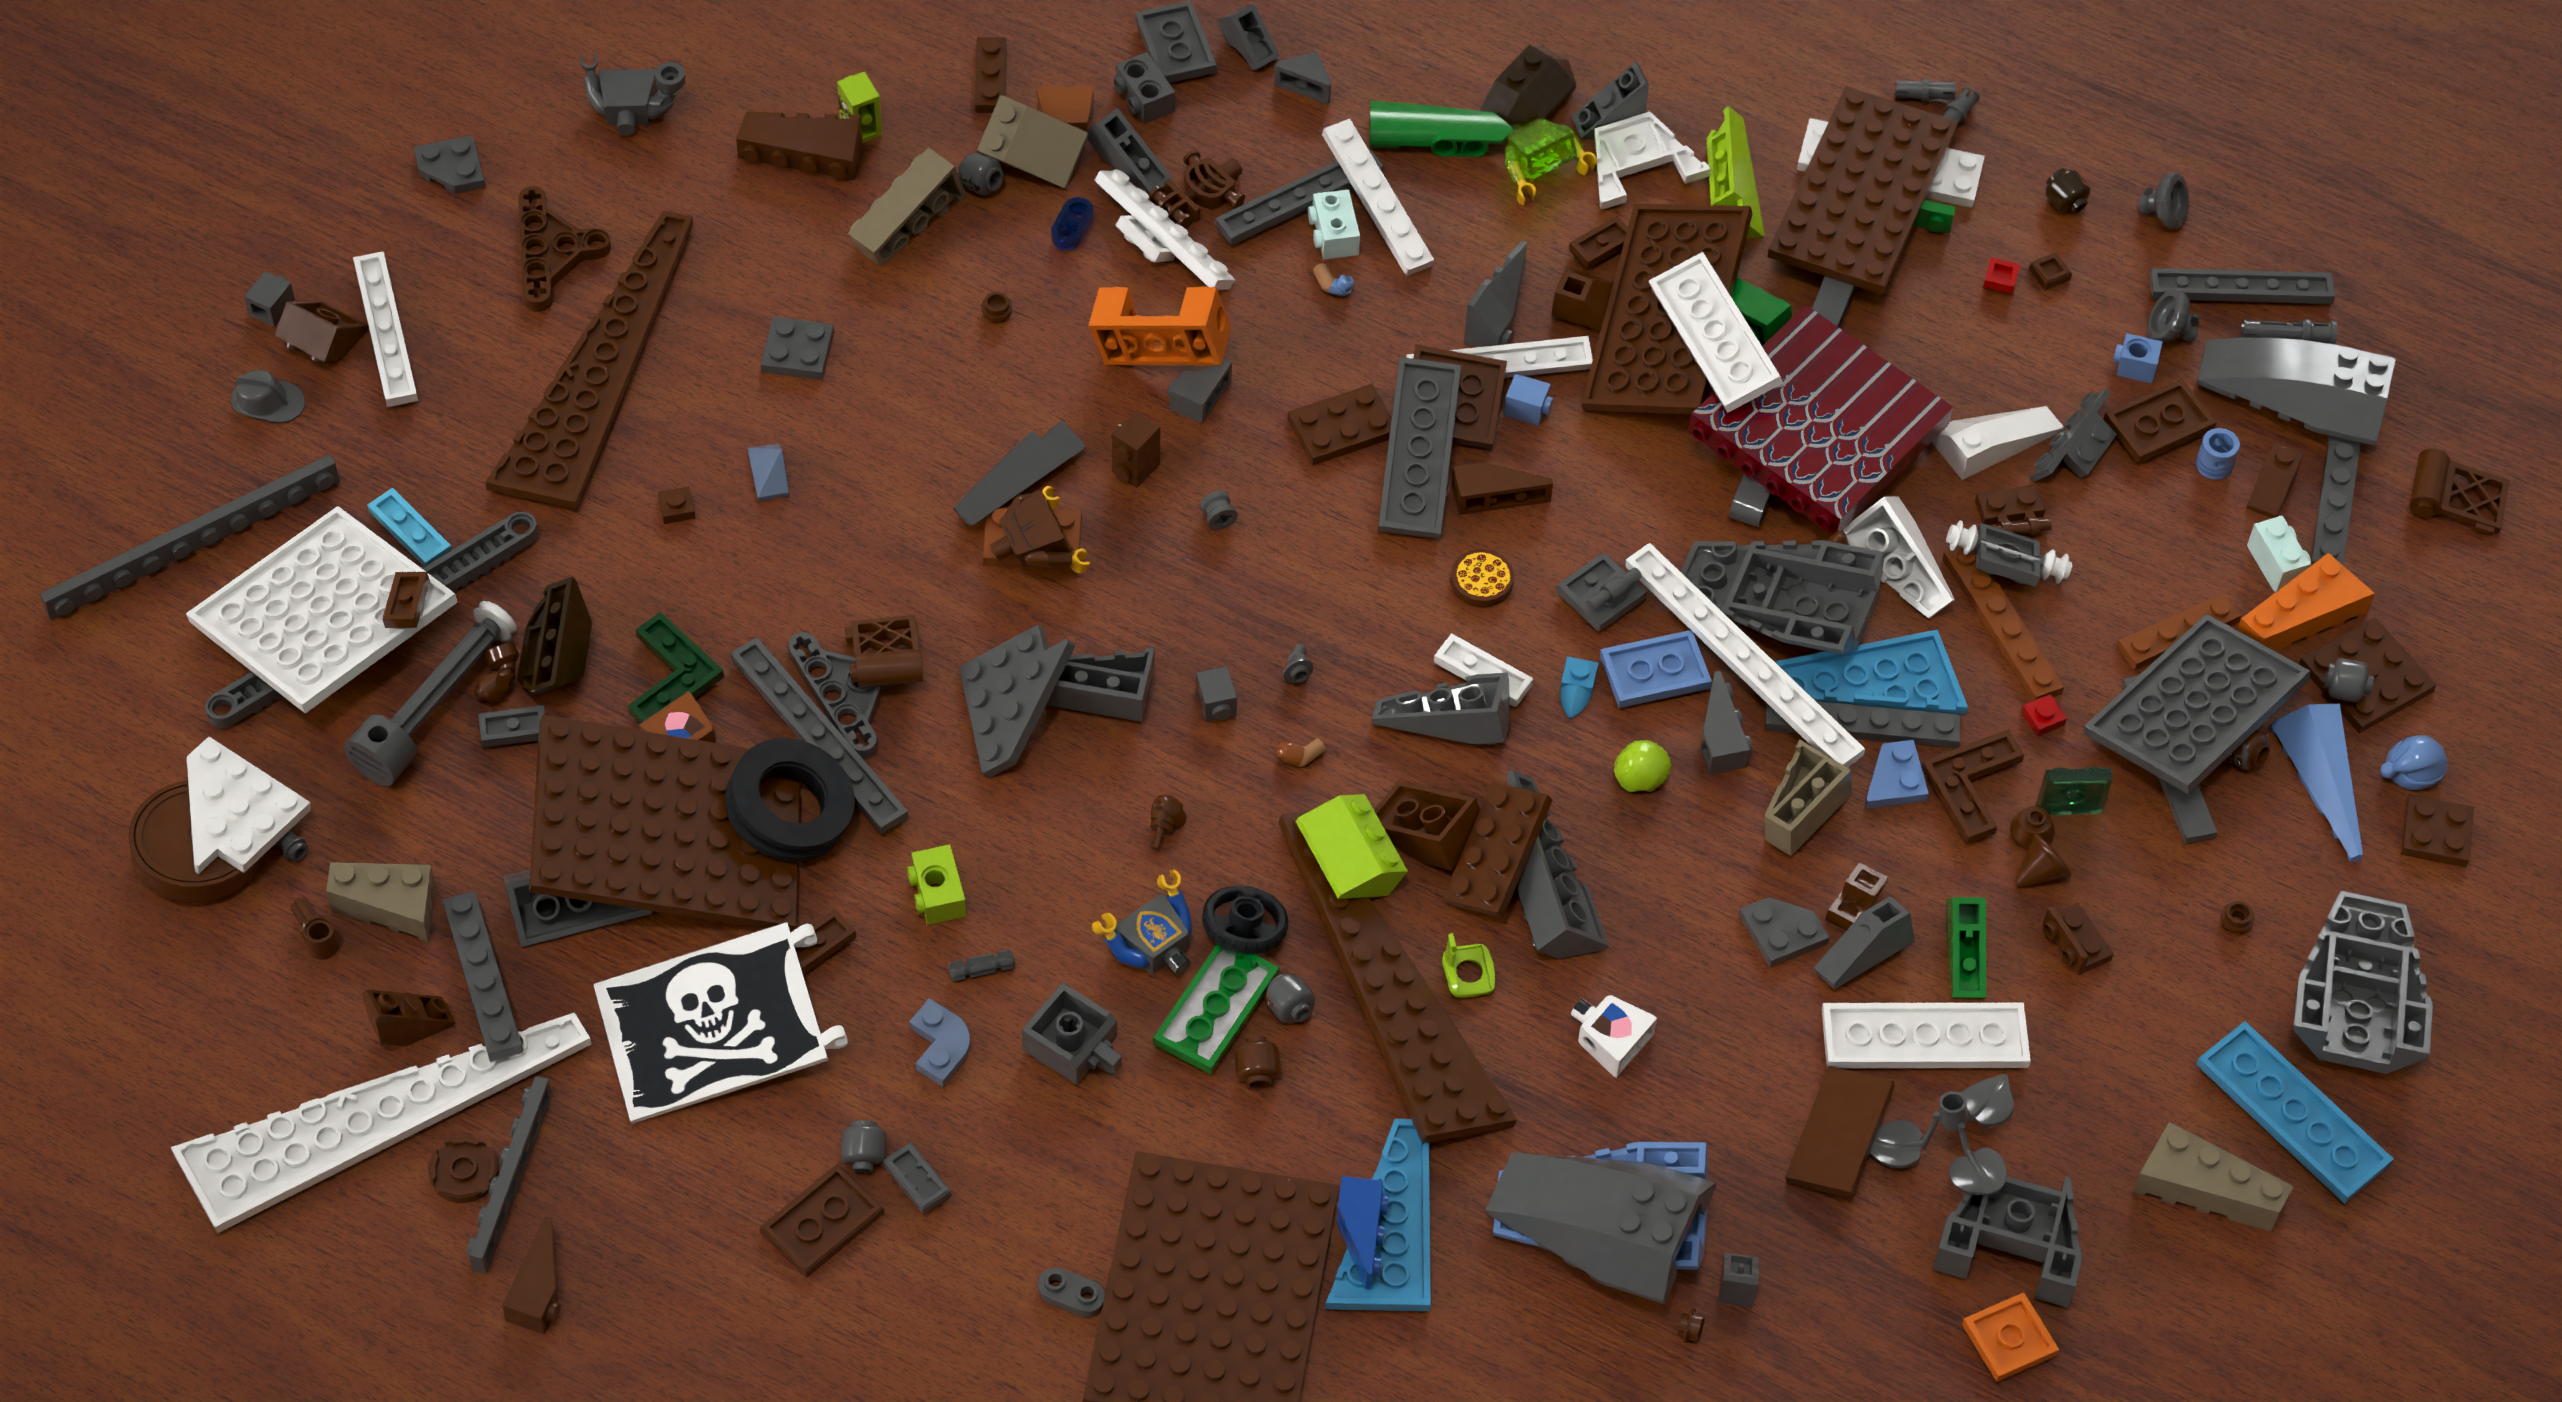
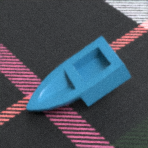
[1560,656,1598,719]

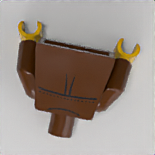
[990,486,1090,573]

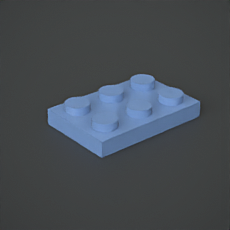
[1600,630,1712,708]

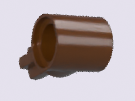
[291,897,338,960]

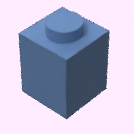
[1504,374,1554,426]

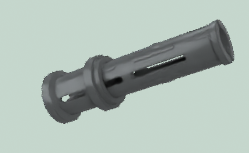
[2241,319,2337,344]

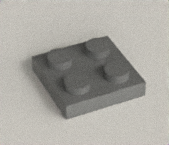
[761,317,834,380]

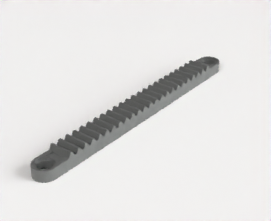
[205,512,538,728]

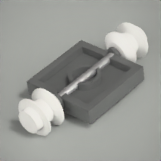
[1946,520,2072,587]

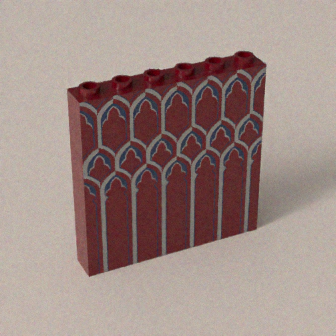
[1688,305,1953,534]

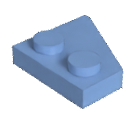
[1865,740,1929,808]

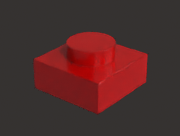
[1983,257,2020,294]
[2021,694,2067,737]

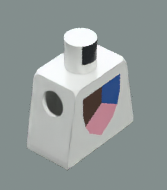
[1571,995,1657,1078]

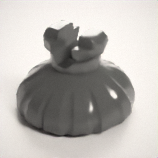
[2137,172,2189,229]
[2147,289,2200,342]

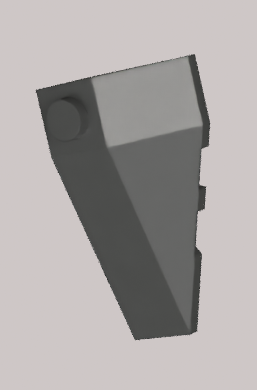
[1464,241,1527,347]
[1371,673,1510,745]

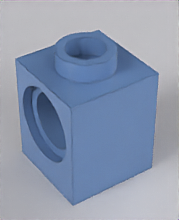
[2113,333,2162,384]

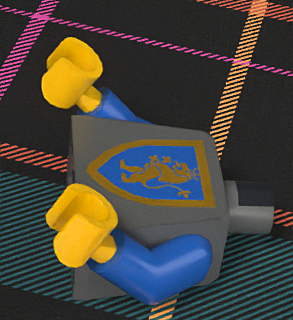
[1092,870,1192,975]

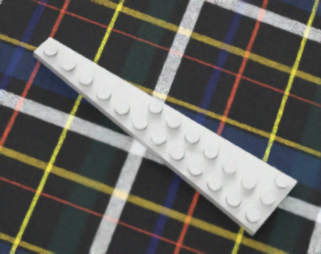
[171,1013,591,1233]

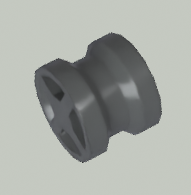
[1200,490,1238,530]

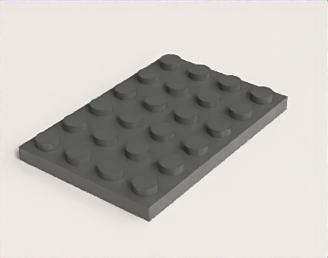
[2084,614,2310,794]

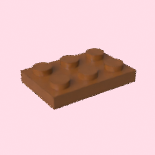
[983,507,1081,568]

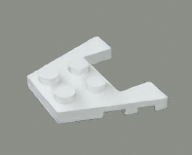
[1594,111,1710,210]

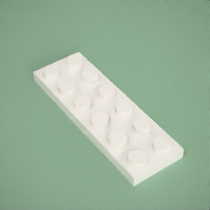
[1797,118,1985,208]
[1648,252,1783,413]
[1821,1003,2031,1069]

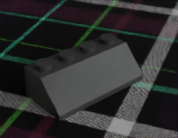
[502,868,652,947]

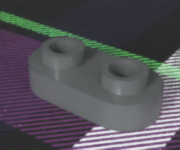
[1038,1267,1105,1318]

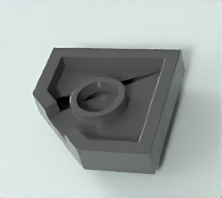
[413,135,485,194]
[1738,897,1830,967]

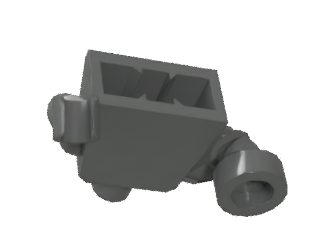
[580,52,686,135]

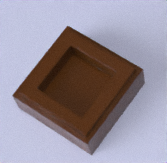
[2029,252,2072,290]

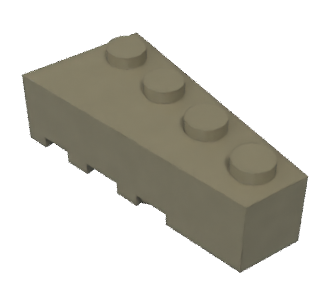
[847,147,967,267]
[2132,1122,2294,1231]

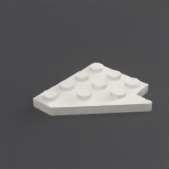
[187,737,311,874]

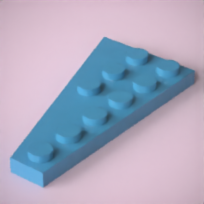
[1775,629,1968,714]
[1325,1119,1431,1311]

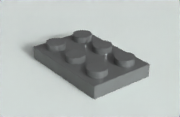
[1135,1,1217,83]

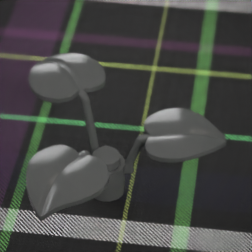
[1869,1074,2014,1195]

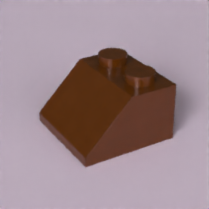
[274,300,369,364]

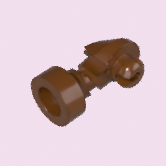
[474,643,519,704]

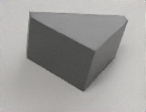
[1274,51,1331,105]
[1718,1252,1759,1307]

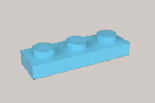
[367,487,452,567]

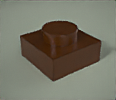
[658,486,695,524]

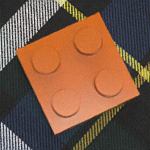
[1962,1292,2059,1382]

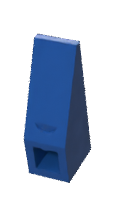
[1337,1176,1389,1290]

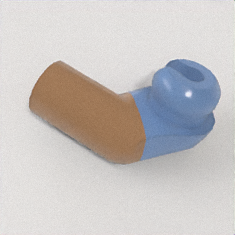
[1313,263,1354,296]

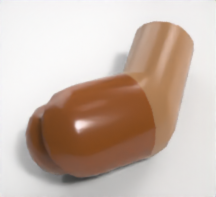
[1275,738,1326,767]

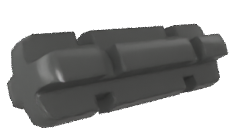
[948,949,1015,981]

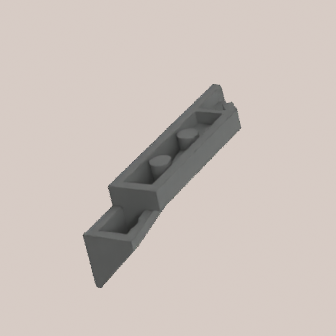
[953,420,1085,525]

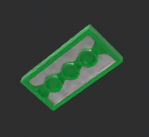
[1153,944,1279,1075]

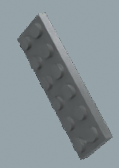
[1378,357,1461,539]

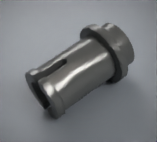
[275,830,308,862]

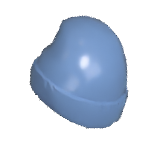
[2380,735,2448,790]

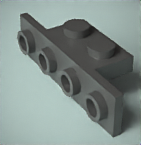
[2029,388,2117,482]

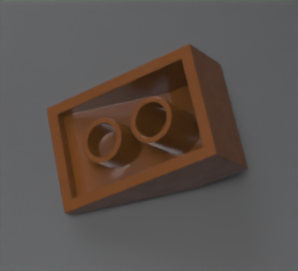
[1374,780,1480,870]

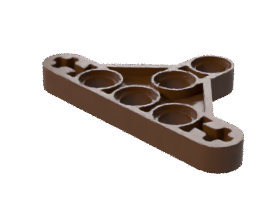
[518,186,611,312]

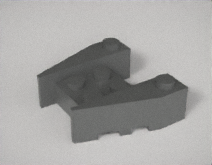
[1933,1176,2082,1308]

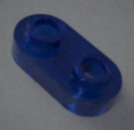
[1051,197,1093,250]

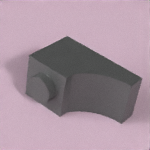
[1217,3,1280,71]
[1167,358,1232,424]

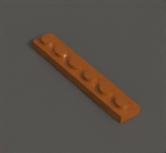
[1942,547,2064,701]

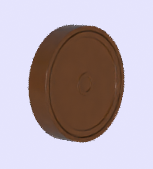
[128,780,266,902]

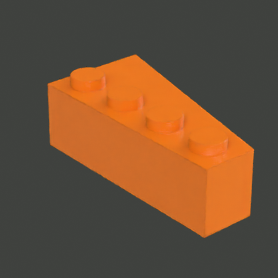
[2237,553,2375,652]

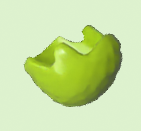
[1614,740,1671,792]

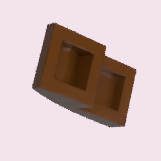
[1825,863,1888,930]

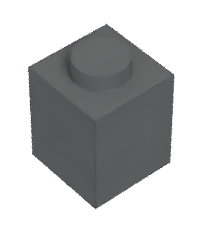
[244,271,295,327]
[1196,666,1237,722]

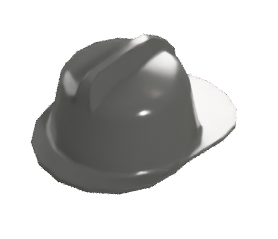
[230,370,305,423]

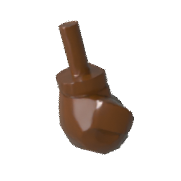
[1150,794,1186,851]

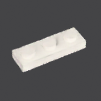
[1434,633,1533,708]

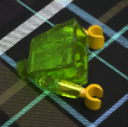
[1504,119,1597,205]

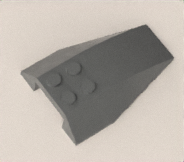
[2196,338,2396,446]
[1681,540,1885,654]
[2293,891,2433,1074]
[1485,1152,1717,1304]

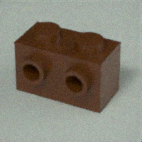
[1111,411,1161,488]

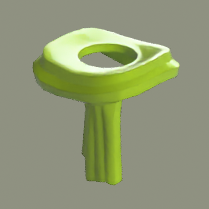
[1442,933,1496,998]

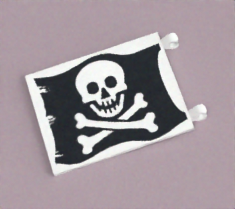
[593,922,848,1124]

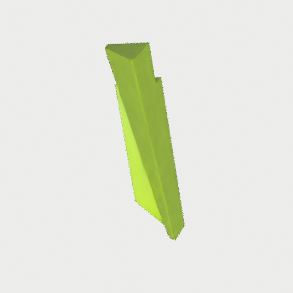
[1706,106,1765,238]

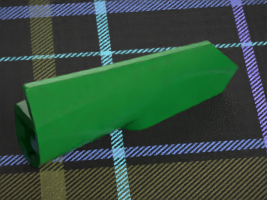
[1369,100,1514,157]

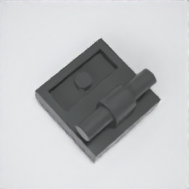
[1556,552,1647,632]

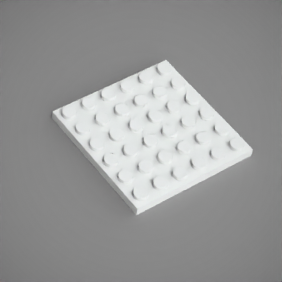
[186,506,458,713]

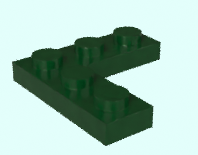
[628,612,724,724]

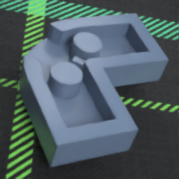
[909,998,970,1087]

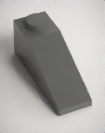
[1088,108,1173,195]

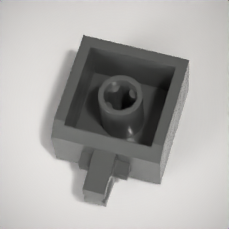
[1022,982,1122,1085]

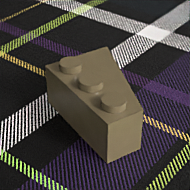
[1764,739,1852,856]
[326,862,436,943]

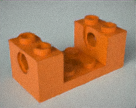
[1088,286,1232,365]

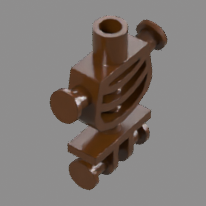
[1148,150,1245,229]

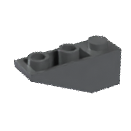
[1700,671,1753,775]
[1814,896,1915,989]

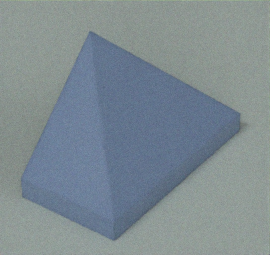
[747,443,789,501]

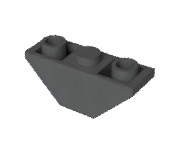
[1571,61,1649,140]

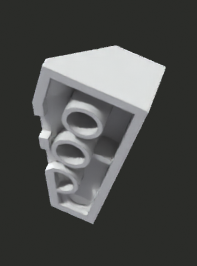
[1932,406,2064,480]
[1843,496,1955,618]

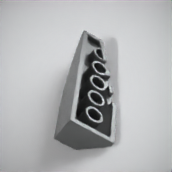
[1507,770,1609,959]

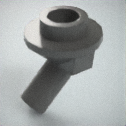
[1283,644,1314,683]

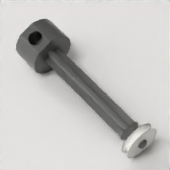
[343,601,518,786]

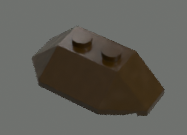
[1480,44,1576,130]
[517,577,592,696]

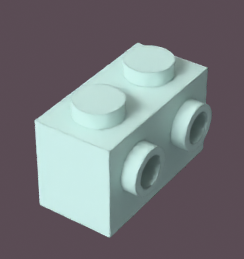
[1308,189,1360,260]
[2247,516,2311,593]

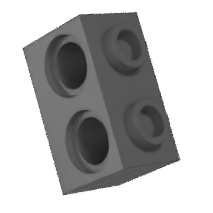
[1113,52,1175,124]

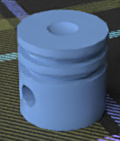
[2196,428,2240,480]

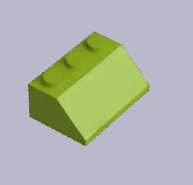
[1295,794,1408,899]

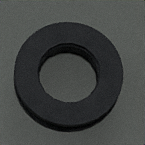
[725,738,855,862]

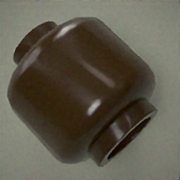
[2045,168,2090,214]

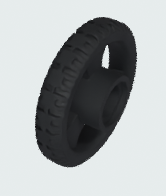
[1202,885,1288,955]

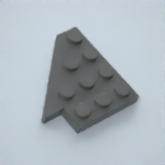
[959,624,1075,778]

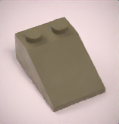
[977,95,1089,189]

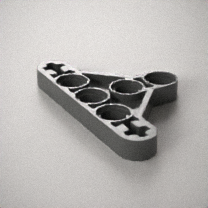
[788,632,897,760]

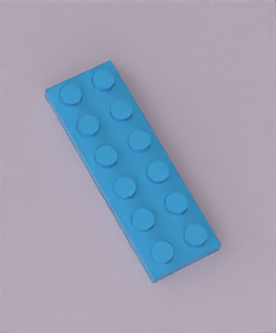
[2196,1021,2394,1204]

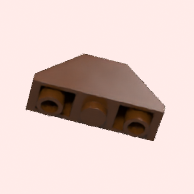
[362,989,455,1046]

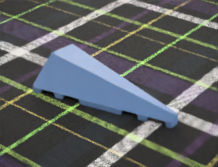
[2270,704,2363,862]

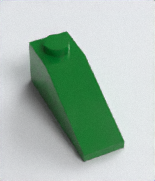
[1946,897,1986,998]

